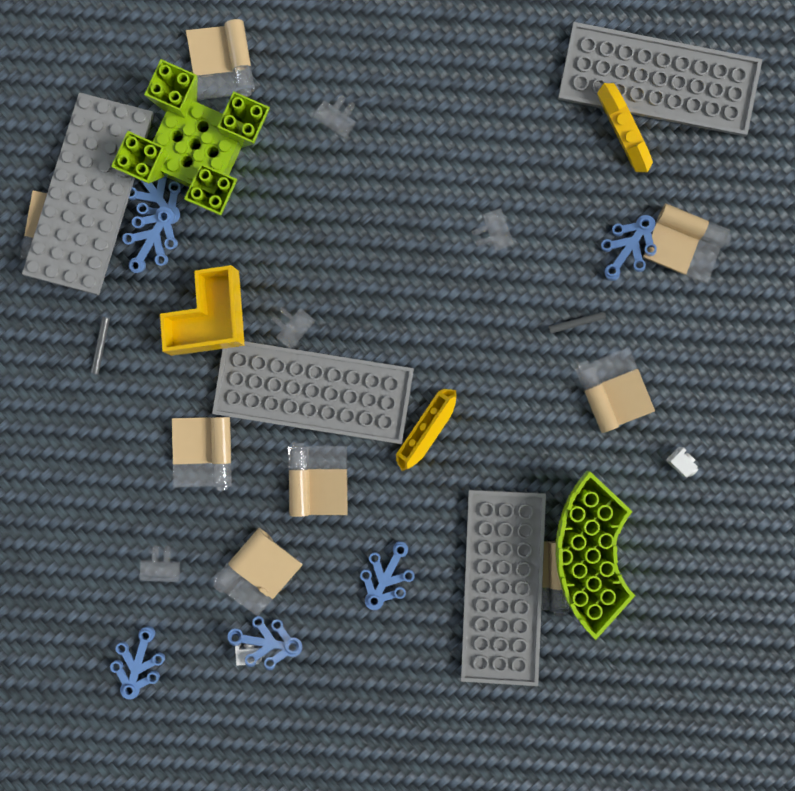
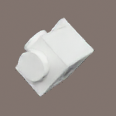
[666,447,698,478]
[235,643,265,666]

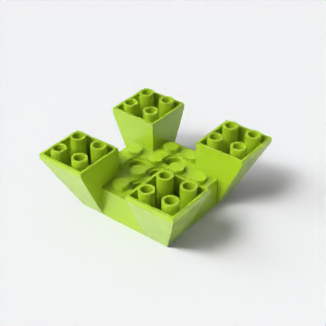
[111,59,270,216]

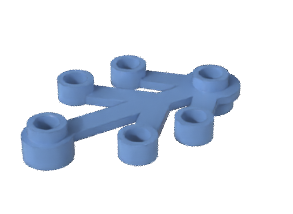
[129,176,181,224]
[122,207,178,273]
[601,215,657,281]
[360,541,414,610]
[228,616,302,670]
[110,626,165,699]

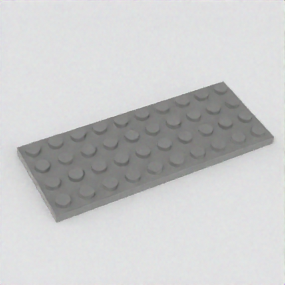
[558,22,762,137]
[22,93,154,296]
[212,341,414,444]
[461,490,546,686]

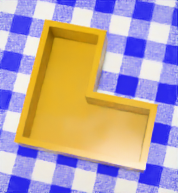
[160,265,245,356]

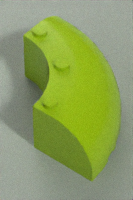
[555,471,635,640]

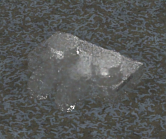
[313,96,356,139]
[472,208,514,252]
[272,307,316,349]
[140,546,180,582]

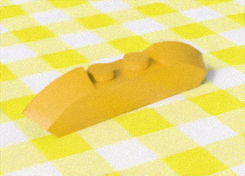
[597,83,653,172]
[396,389,456,471]

